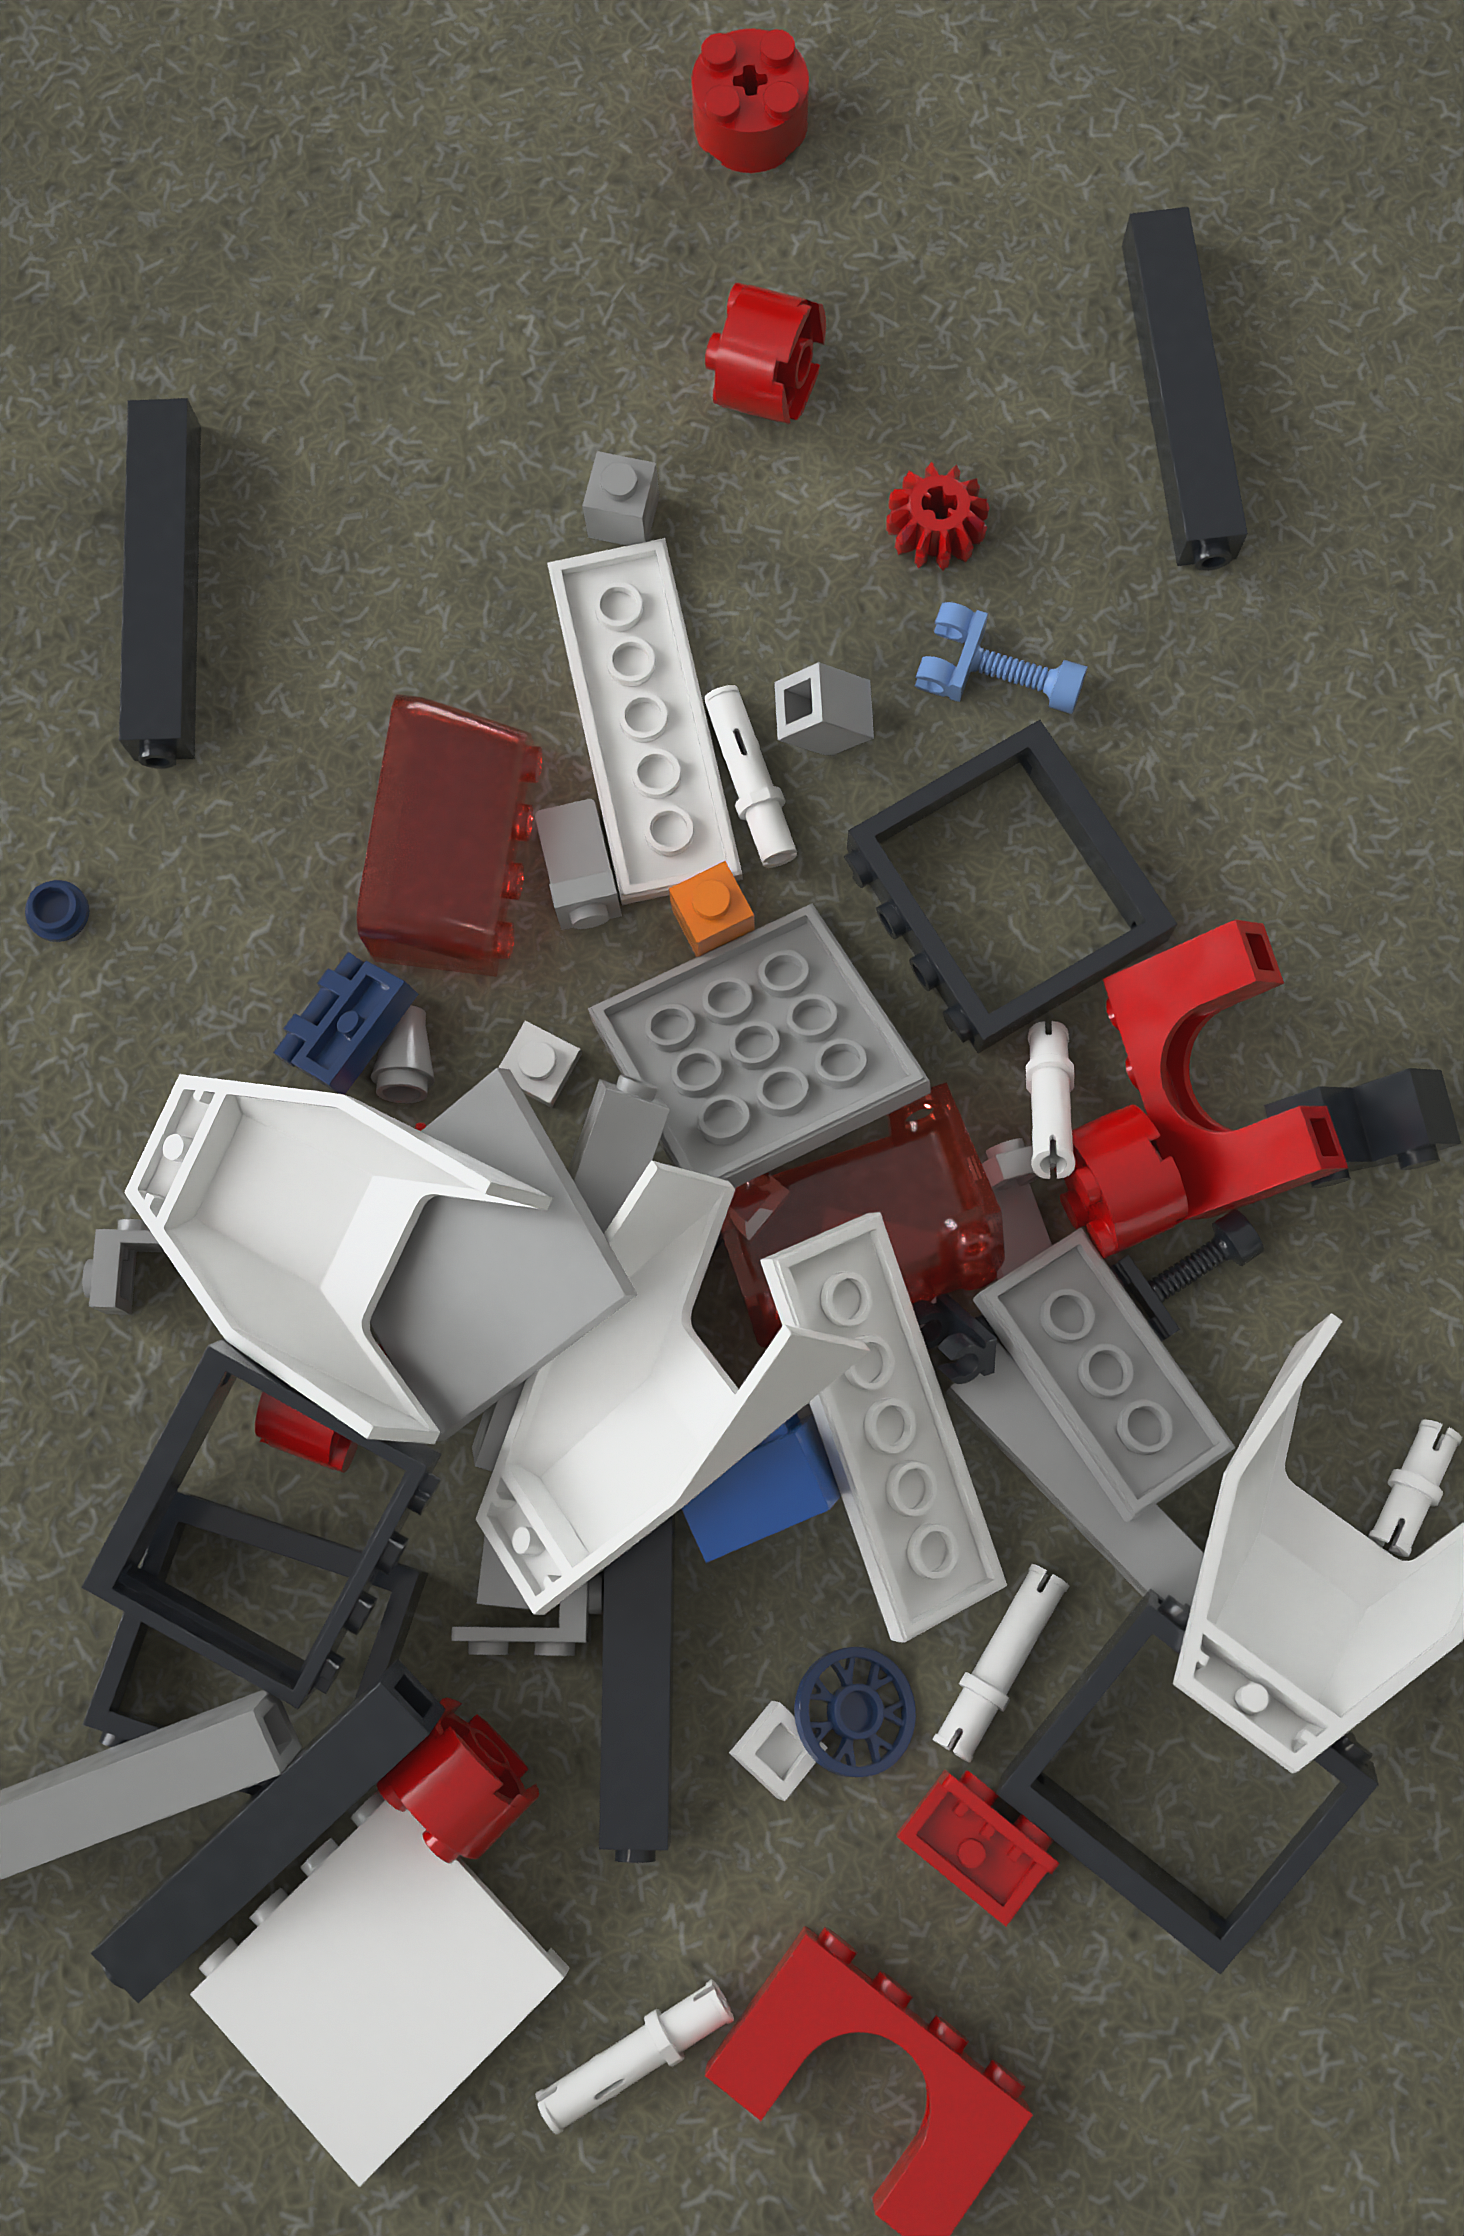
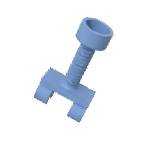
[915,602,1087,714]

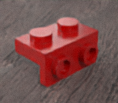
[896,1769,1060,1927]

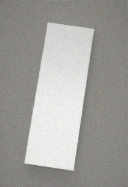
[547,538,743,905]
[760,1212,1007,1643]

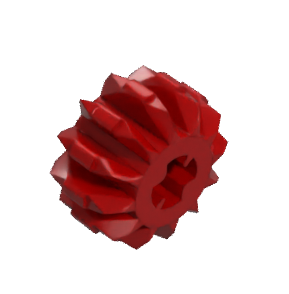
[886,462,989,571]

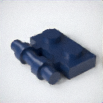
[273,952,419,1095]

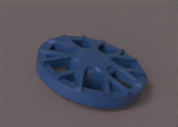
[794,1647,916,1777]

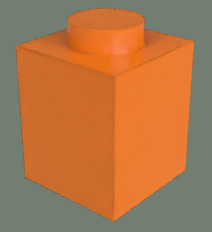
[669,861,755,957]

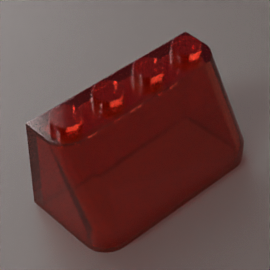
[357,694,542,977]

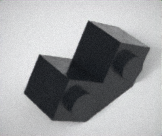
[1264,1068,1461,1188]

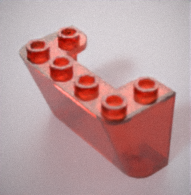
[720,1082,1005,1348]

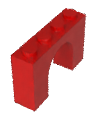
[1103,919,1348,1221]
[705,1926,1033,2236]

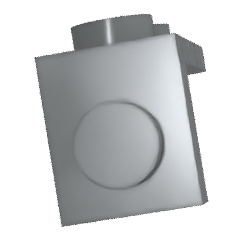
[535,799,622,930]
[961,1138,1056,1280]
[82,1219,165,1315]
[452,1574,604,1656]

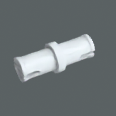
[1368,1419,1462,1557]

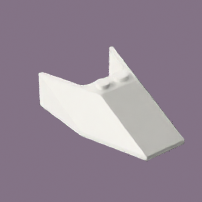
[124,1074,553,1444]
[476,1160,871,1615]
[1173,1313,1464,1773]

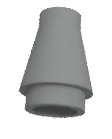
[371,1005,435,1103]

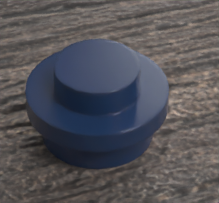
[25,880,89,942]

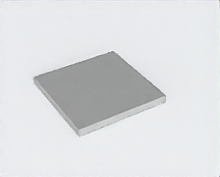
[588,904,931,1188]
[370,1068,638,1441]

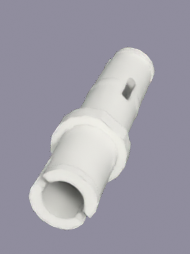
[705,685,797,868]
[1026,1021,1075,1179]
[932,1564,1069,1763]
[535,1979,734,2135]

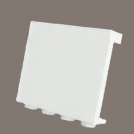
[190,1791,570,2187]

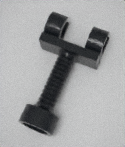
[1109,1209,1264,1342]
[912,1293,998,1384]

